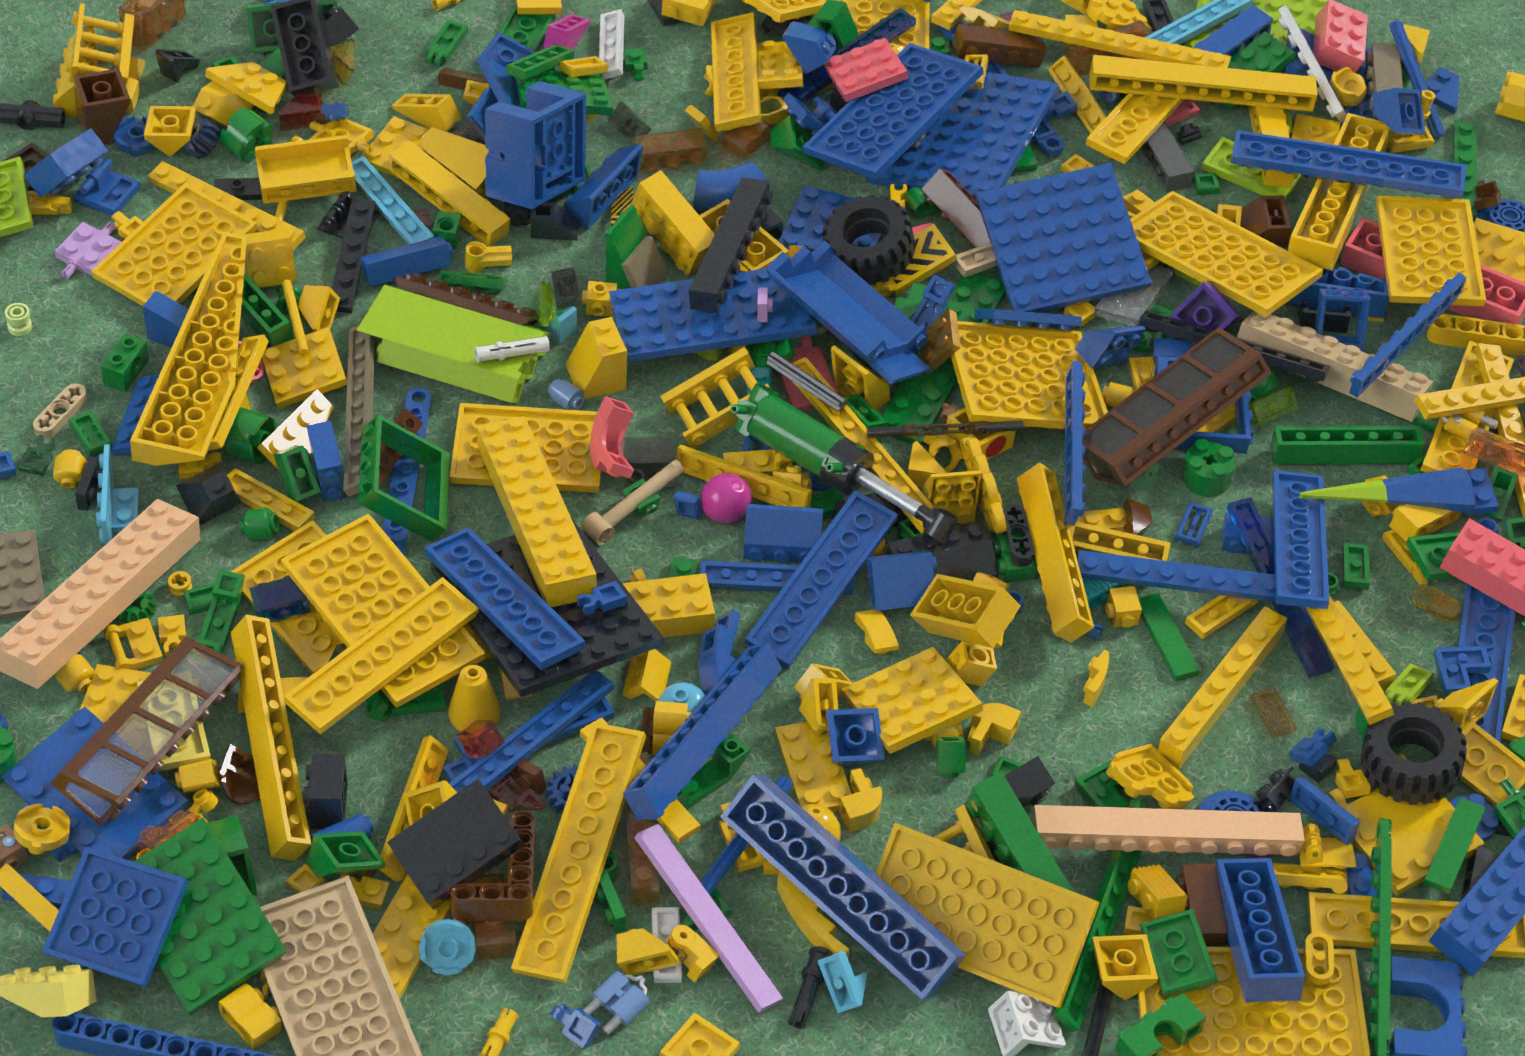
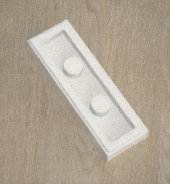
[652,907,682,983]

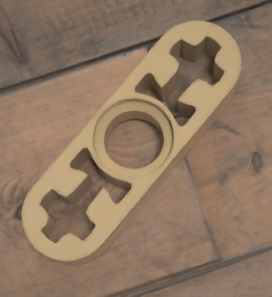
[33,384,87,439]

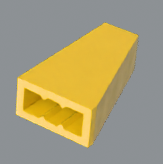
[418,127,489,197]

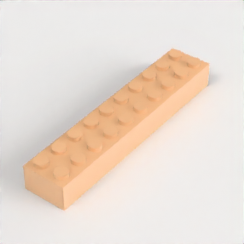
[0,499,200,689]

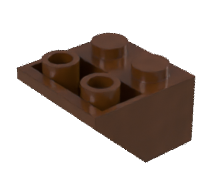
[1240,195,1292,248]

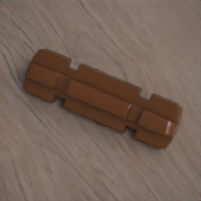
[641,707,655,755]

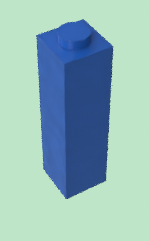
[360,236,453,286]

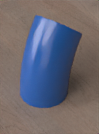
[692,162,770,214]

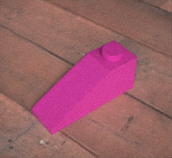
[543,14,591,50]

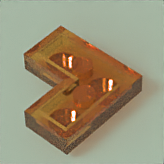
[135,810,199,852]

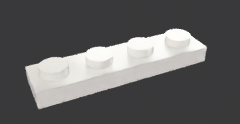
[599,9,624,80]

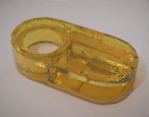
[1412,584,1461,623]

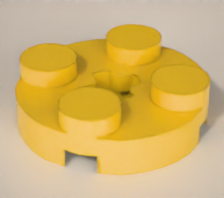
[13,804,70,855]

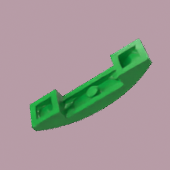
[188,570,245,669]

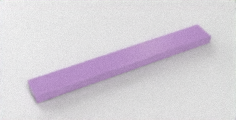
[635,824,783,1013]

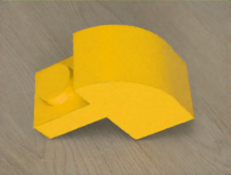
[967,703,1021,756]
[839,768,882,833]

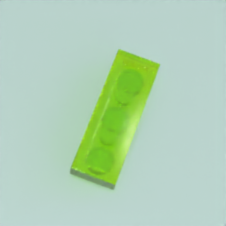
[537,282,556,327]

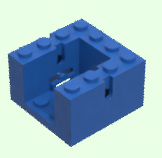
[485,81,586,209]

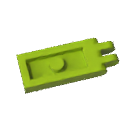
[1385,663,1434,706]

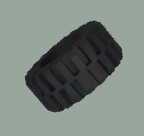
[822,195,916,286]
[1360,702,1467,805]

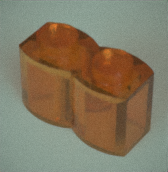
[721,118,772,161]

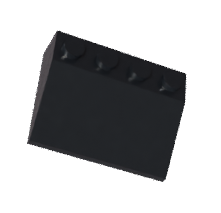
[387,779,525,910]

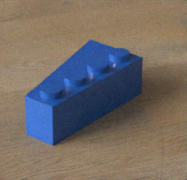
[1290,266,1389,318]

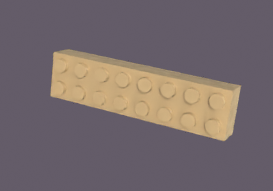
[1237,311,1433,422]

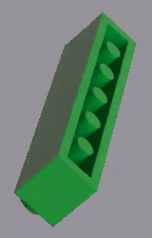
[1270,426,1424,464]

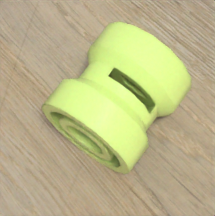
[5,303,32,336]

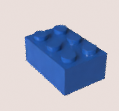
[23,128,108,198]

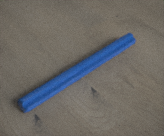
[1389,20,1445,139]
[700,775,792,895]

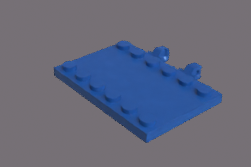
[2,706,190,862]

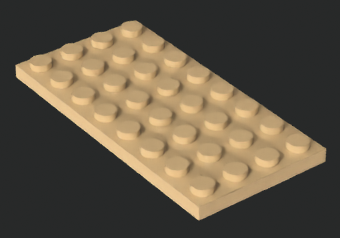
[260,875,422,1056]

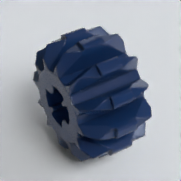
[184,118,221,159]

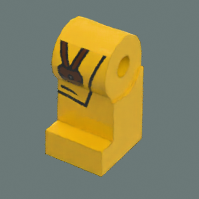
[665,925,720,983]

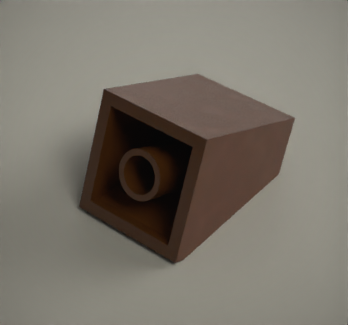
[73,68,130,145]

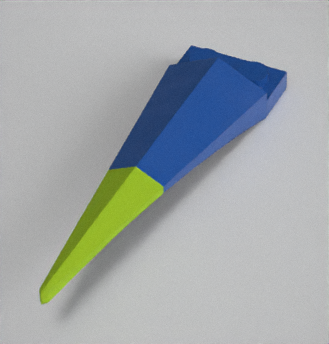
[1299,467,1499,515]

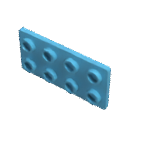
[96,444,140,545]

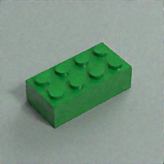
[246,0,342,53]

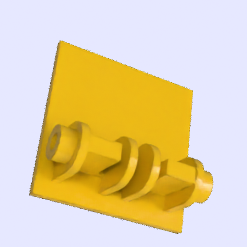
[1299,824,1356,869]

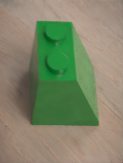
[208,815,257,895]

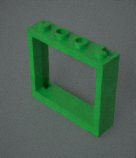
[358,414,450,541]

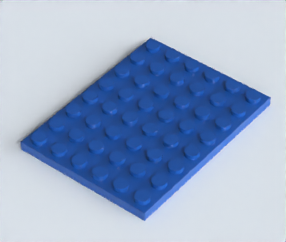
[865,72,1059,199]

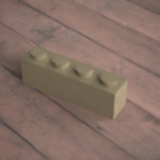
[1366,43,1403,120]

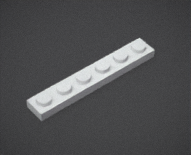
[1278,5,1347,123]

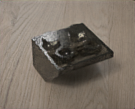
[624,436,674,488]

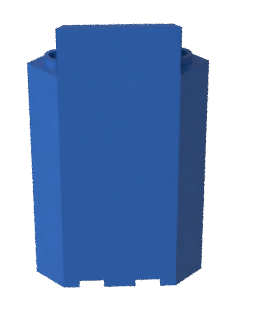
[766,241,932,384]

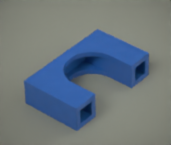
[1389,956,1468,1056]

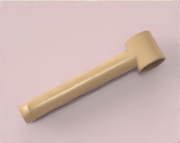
[581,459,684,546]

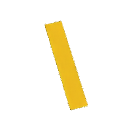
[0,863,59,931]

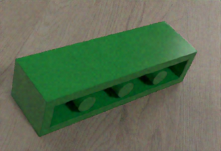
[241,272,293,348]

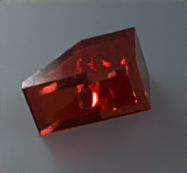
[278,91,326,131]

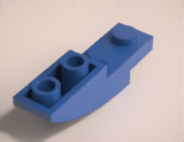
[699,609,741,696]

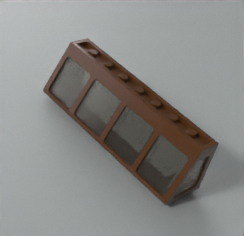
[1082,328,1271,487]

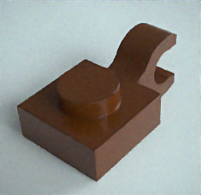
[504,759,546,795]

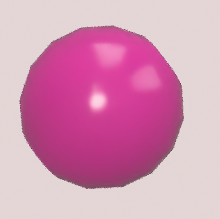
[700,473,752,524]

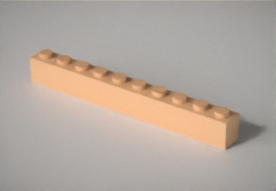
[1030,805,1305,857]

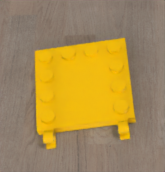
[1328,754,1485,896]

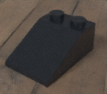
[964,756,1055,807]

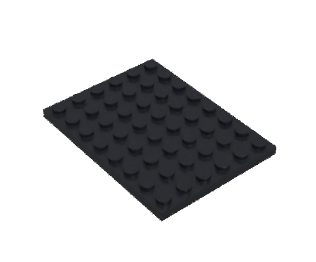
[431,516,664,697]

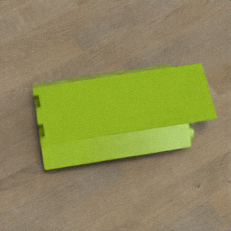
[357,285,551,403]

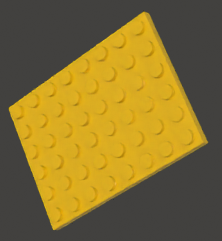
[1137,947,1370,1056]

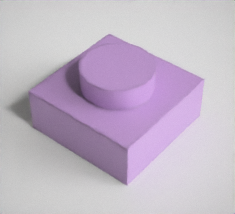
[757,288,773,322]

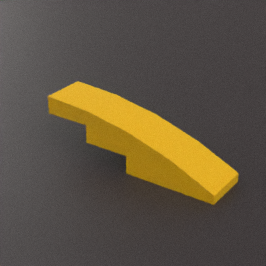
[777,872,849,958]

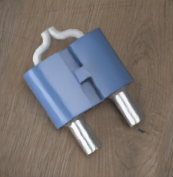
[583,971,650,1036]

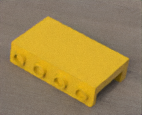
[255,135,357,204]

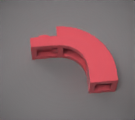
[590,396,634,478]

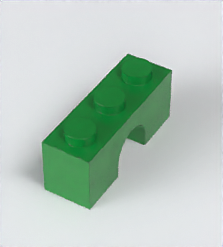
[1115,993,1206,1056]

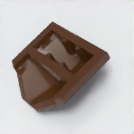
[217,744,261,805]

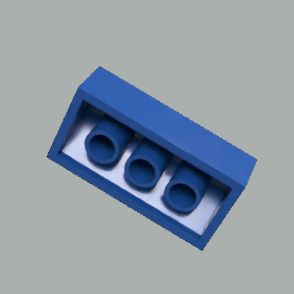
[564,144,643,230]

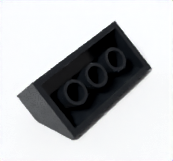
[887,521,998,581]

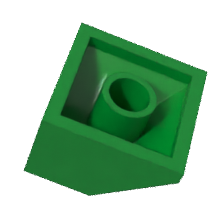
[770,115,824,171]
[306,831,386,878]

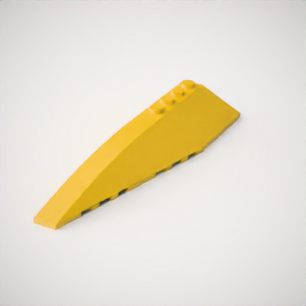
[130,232,247,466]

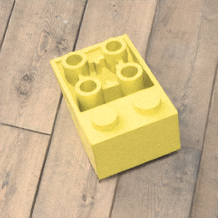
[0,965,97,1017]

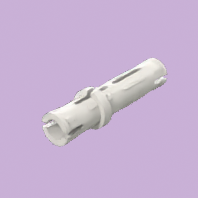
[474,336,550,363]

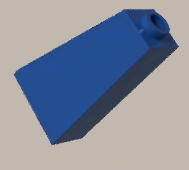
[143,291,189,348]

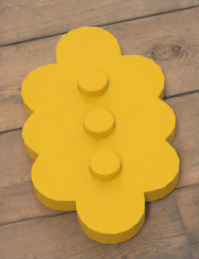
[960,436,1007,534]

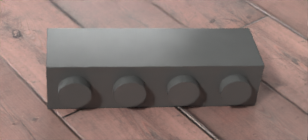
[1140,121,1195,192]

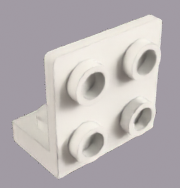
[988,991,1066,1056]

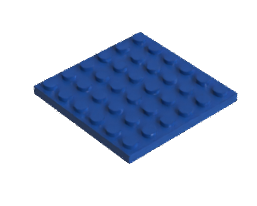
[976,163,1152,313]

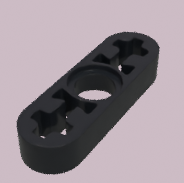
[1003,504,1034,567]

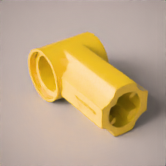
[465,241,512,273]

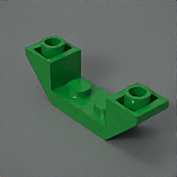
[677,733,750,810]

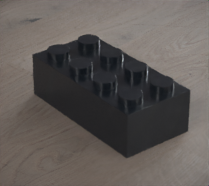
[270,0,339,99]

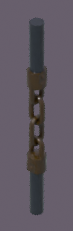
[866,421,1023,438]

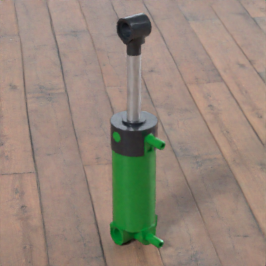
[730,383,959,542]

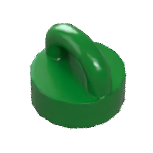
[365,692,391,722]

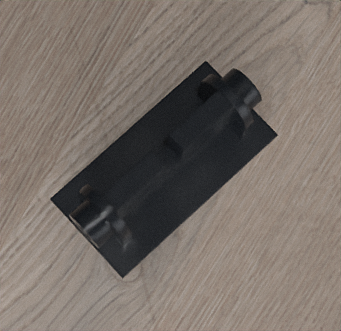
[1253,766,1295,812]

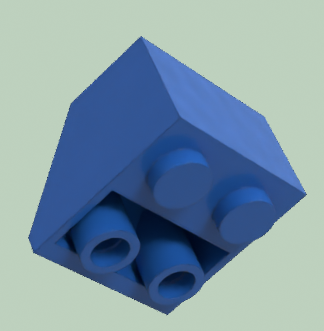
[1075,326,1146,368]

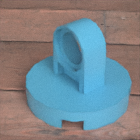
[419,919,476,975]

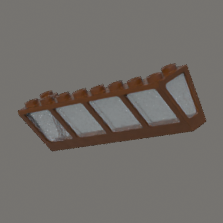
[50,636,244,827]

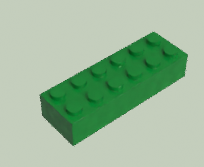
[966,772,1073,891]

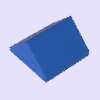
[826,708,885,769]

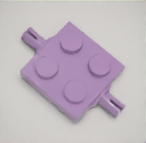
[55,222,121,279]

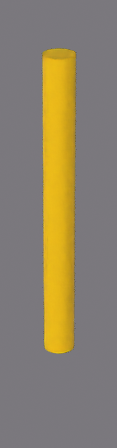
[282,280,309,356]

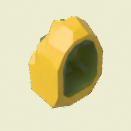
[760,96,789,125]

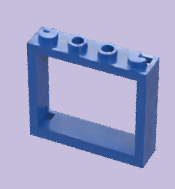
[1154,356,1254,454]

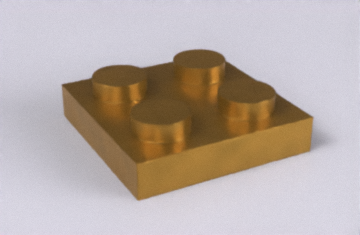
[919,309,961,375]

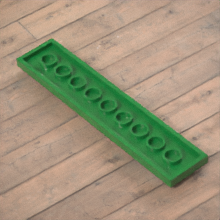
[882,273,1006,446]

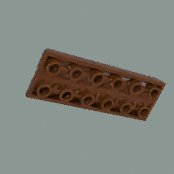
[395,273,543,325]

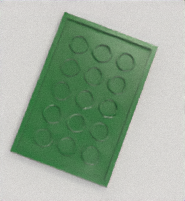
[133,817,288,1016]

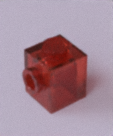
[457,720,505,758]

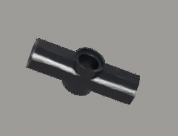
[0,100,66,130]

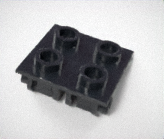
[317,191,380,238]

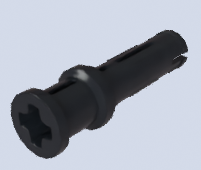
[788,946,833,1029]

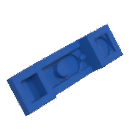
[910,274,955,355]

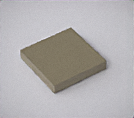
[622,236,668,288]

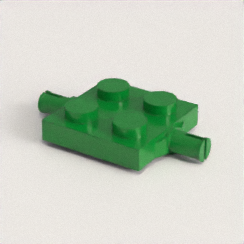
[1492,778,1525,839]

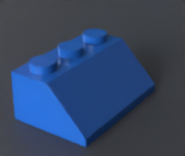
[743,504,823,563]

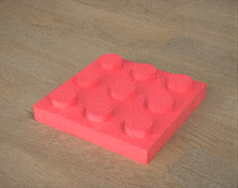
[824,38,909,102]

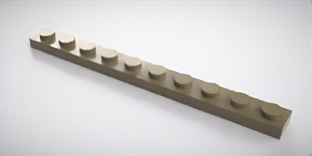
[343,325,375,497]

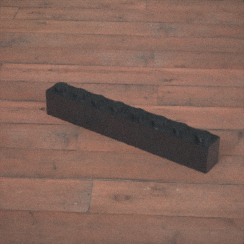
[689,177,773,313]

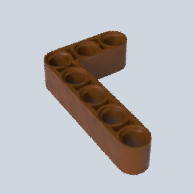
[451,811,535,921]

